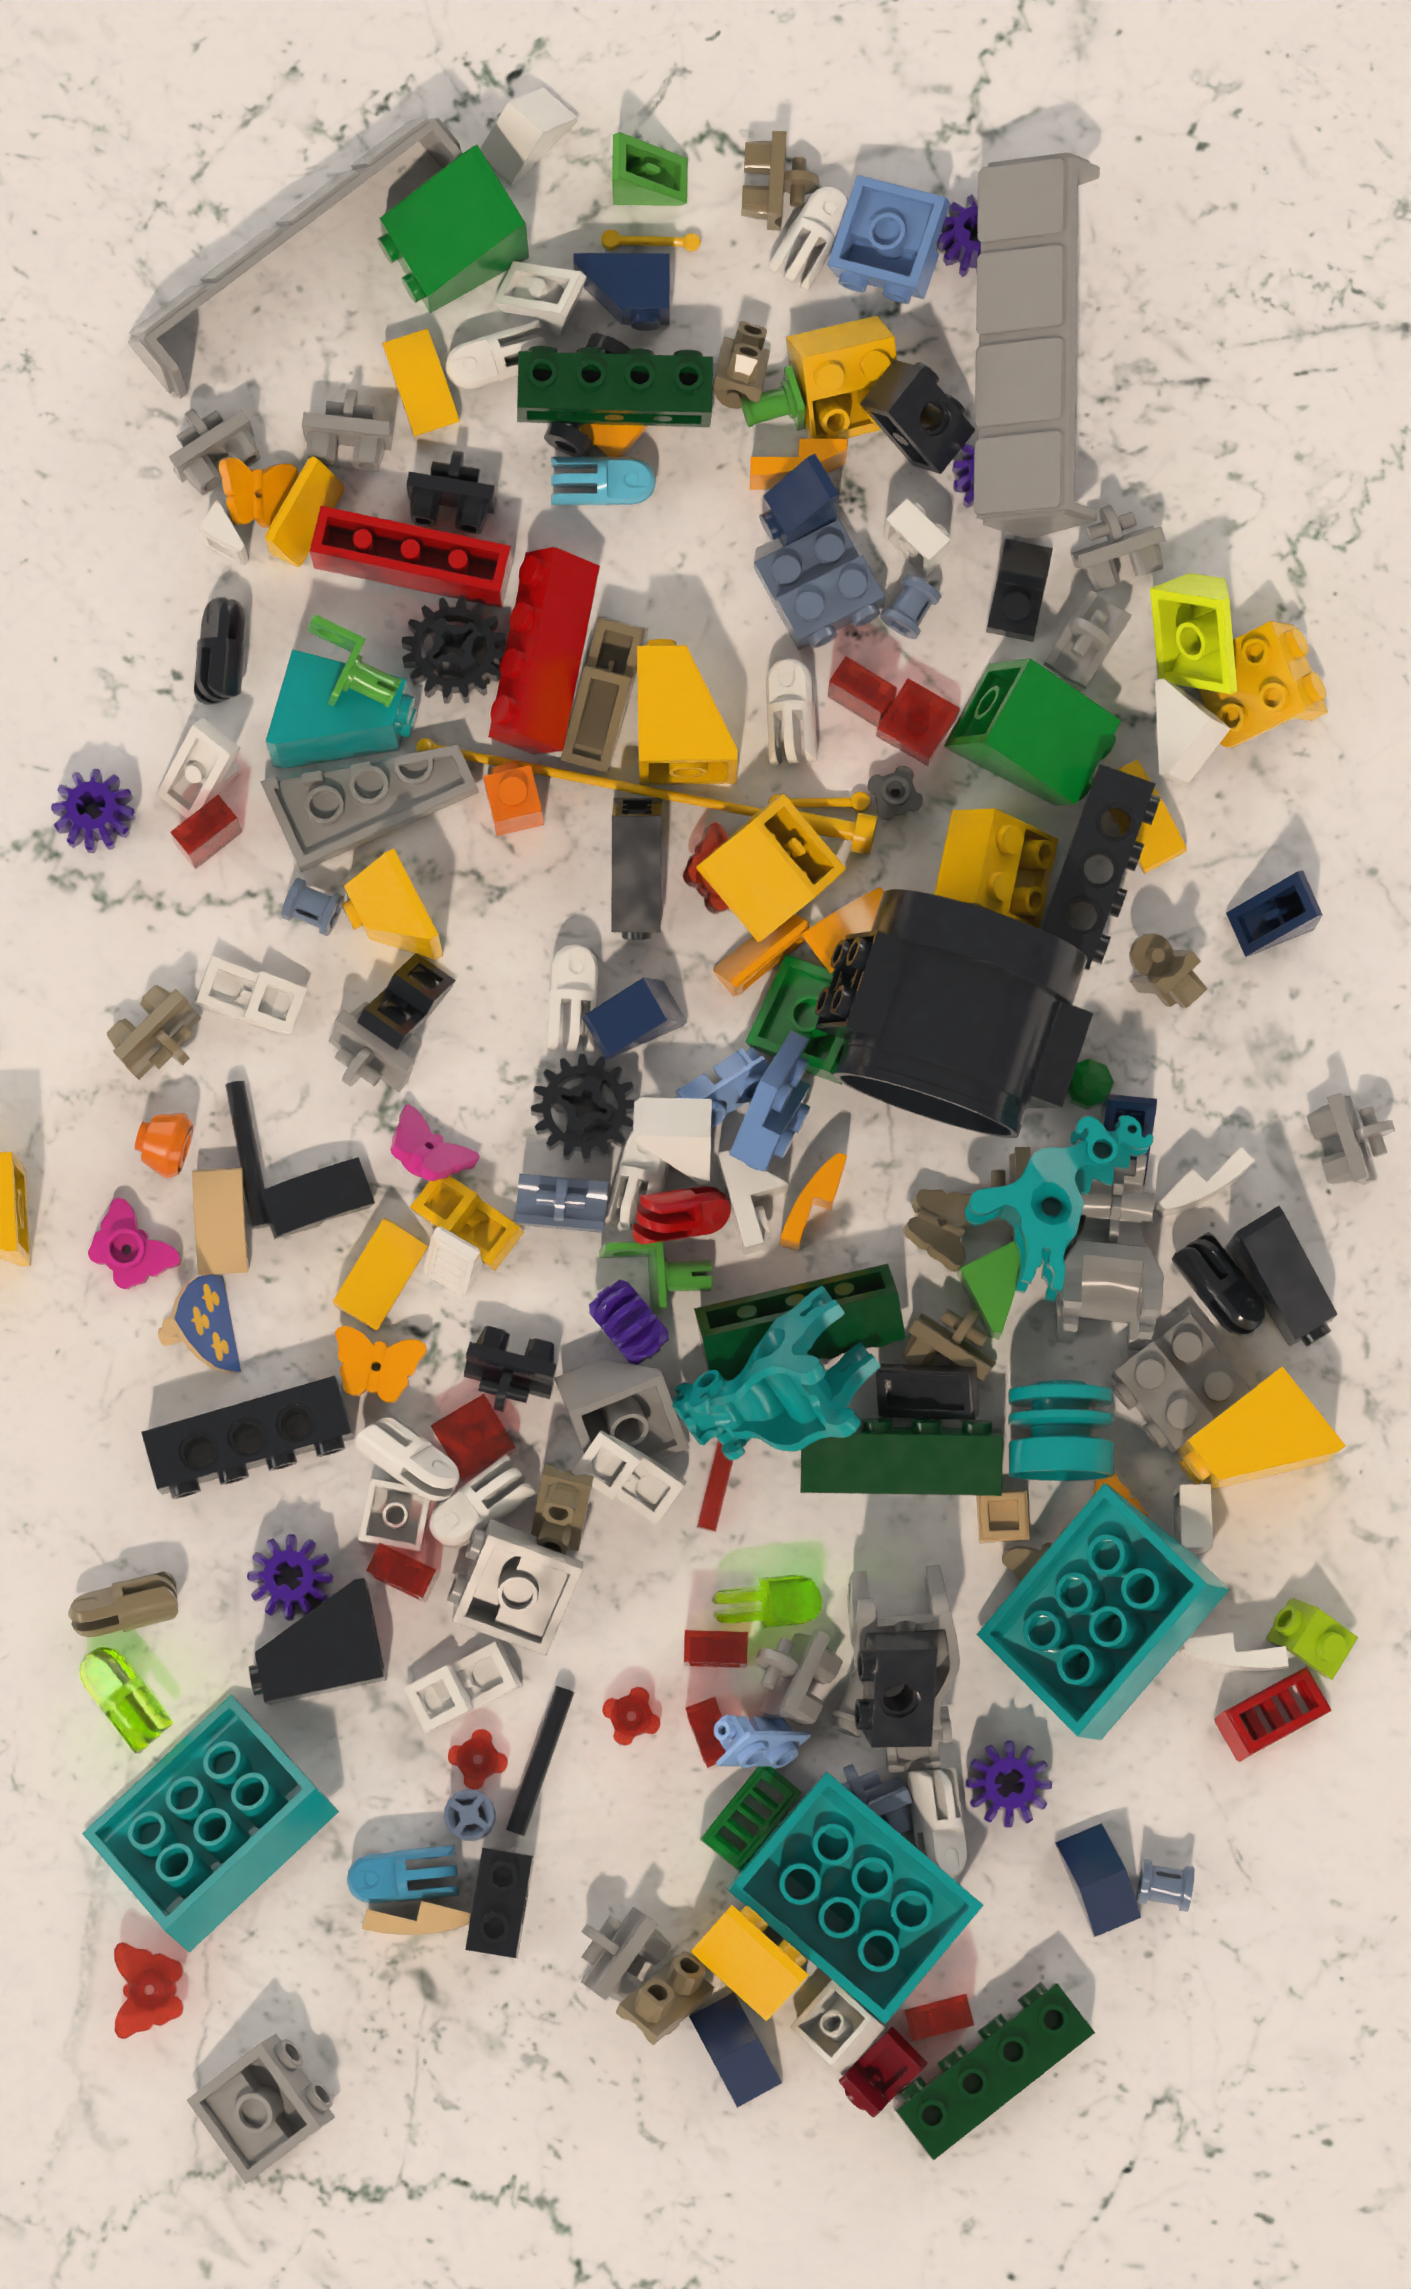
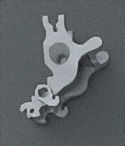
[1055,1154,1164,1351]
[847,1565,960,1773]

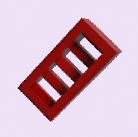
[1214,1666,1332,1762]

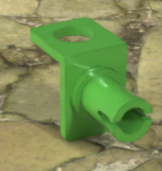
[740,365,806,431]
[307,615,402,708]
[599,1242,712,1315]

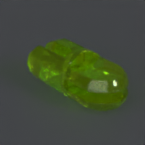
[712,1575,822,1628]
[80,1647,174,1754]

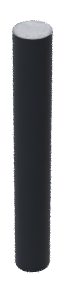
[225,1081,270,1229]
[506,1686,575,1836]

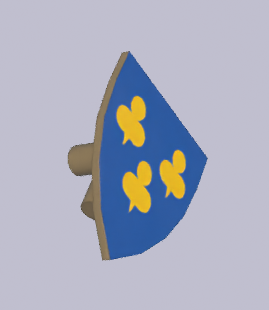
[158,1274,241,1373]

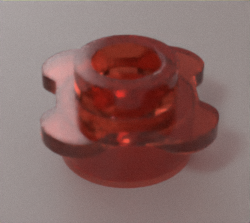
[602,1687,660,1746]
[448,1729,508,1790]

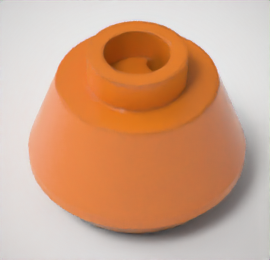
[134,1113,194,1179]

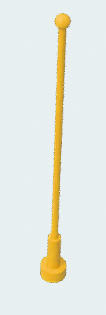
[416,738,878,855]

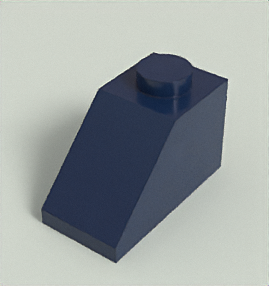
[573,253,670,331]
[759,453,839,547]

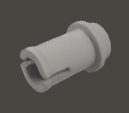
[832,1670,864,1738]

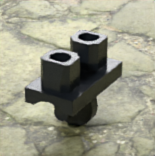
[406,450,497,534]
[464,1325,557,1412]

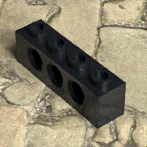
[1041,764,1161,971]
[141,1376,354,1499]

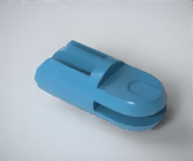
[347,1845,460,1904]

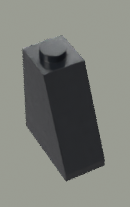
[611,798,662,940]
[1226,1206,1338,1347]
[249,1578,387,1705]

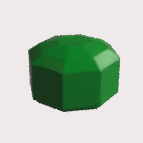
[1067,1059,1114,1110]

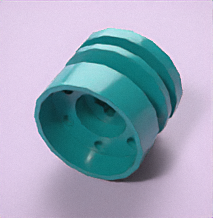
[1008,1380,1114,1481]

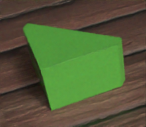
[612,132,688,206]
[957,1241,1020,1340]

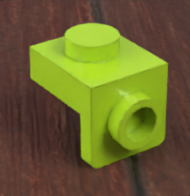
[1266,1598,1358,1680]

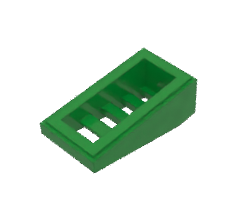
[700,1766,802,1871]

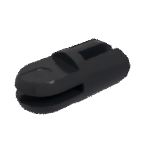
[194,597,246,705]
[1172,1232,1265,1336]

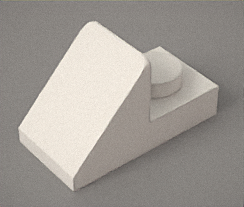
[493,261,586,336]
[156,718,241,823]
[717,1150,788,1255]

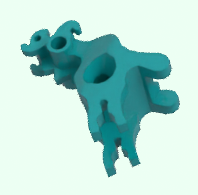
[964,1115,1154,1302]
[672,1286,881,1461]

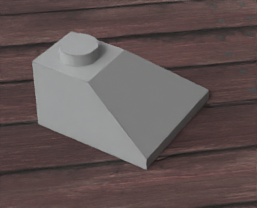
[554,1359,689,1461]

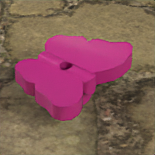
[390,1104,480,1181]
[88,1198,182,1289]

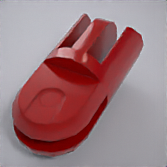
[632,1185,731,1245]

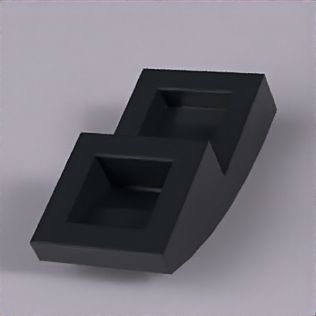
[357,953,456,1050]
[258,1157,375,1239]

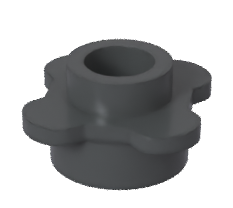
[868,766,923,821]

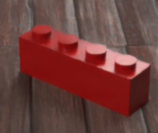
[310,506,513,608]
[488,547,600,755]

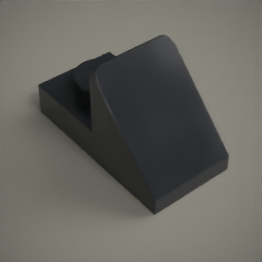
[986,539,1053,642]

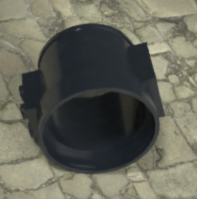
[815,889,1093,1138]

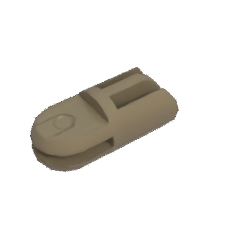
[68,1571,178,1637]

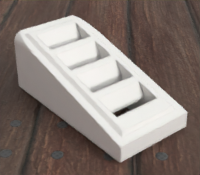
[424,1226,484,1297]

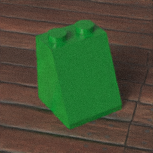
[377,145,529,313]
[944,658,1121,806]

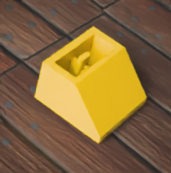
[786,316,897,439]
[696,793,846,943]
[934,808,1058,929]
[690,1905,808,2021]

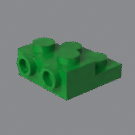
[745,955,844,1085]

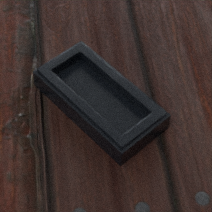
[876,1363,979,1420]

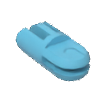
[551,457,656,505]

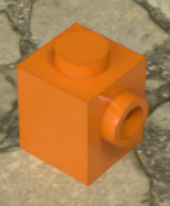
[483,762,544,836]

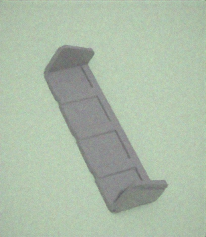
[128,117,462,399]
[974,153,1100,539]

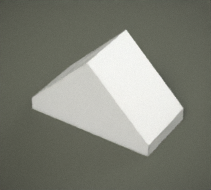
[480,87,578,187]
[1155,679,1231,785]
[633,1097,712,1186]

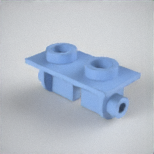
[674,1047,768,1128]
[714,1715,812,1768]

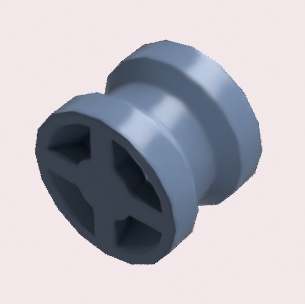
[444,1789,496,1841]

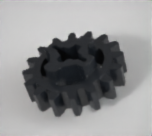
[401,597,506,704]
[531,1054,635,1163]

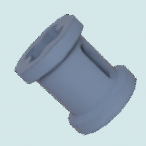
[880,574,942,639]
[281,878,344,936]
[1137,1859,1195,1912]

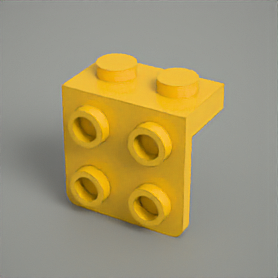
[1199,621,1328,748]

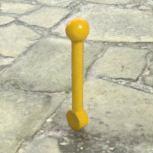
[601,229,701,252]
[768,791,870,813]

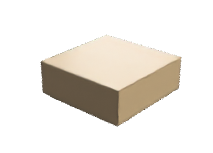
[976,1490,1030,1543]

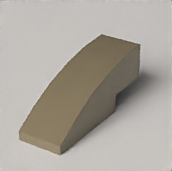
[560,616,649,773]

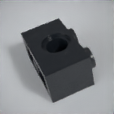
[860,360,975,474]
[855,1632,938,1748]
[465,1848,534,1959]

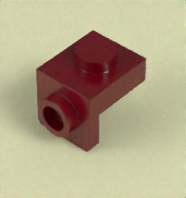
[839,2026,928,2118]

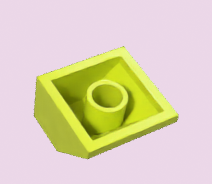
[1150,573,1238,694]

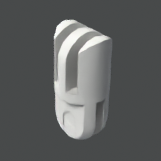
[768,187,849,291]
[446,320,547,390]
[766,659,817,765]
[546,944,598,1053]
[605,1130,670,1230]
[355,1414,460,1501]
[429,1454,536,1549]
[907,1767,967,1878]

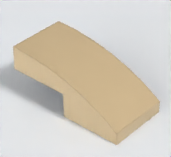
[192,1167,249,1275]
[362,1901,471,1935]

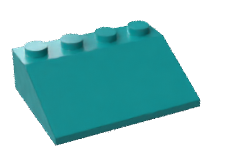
[976,1483,1230,1740]
[82,1694,339,1953]
[726,1771,984,2024]

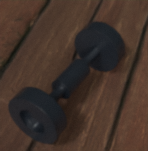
[544,333,630,457]

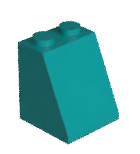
[265,649,417,769]

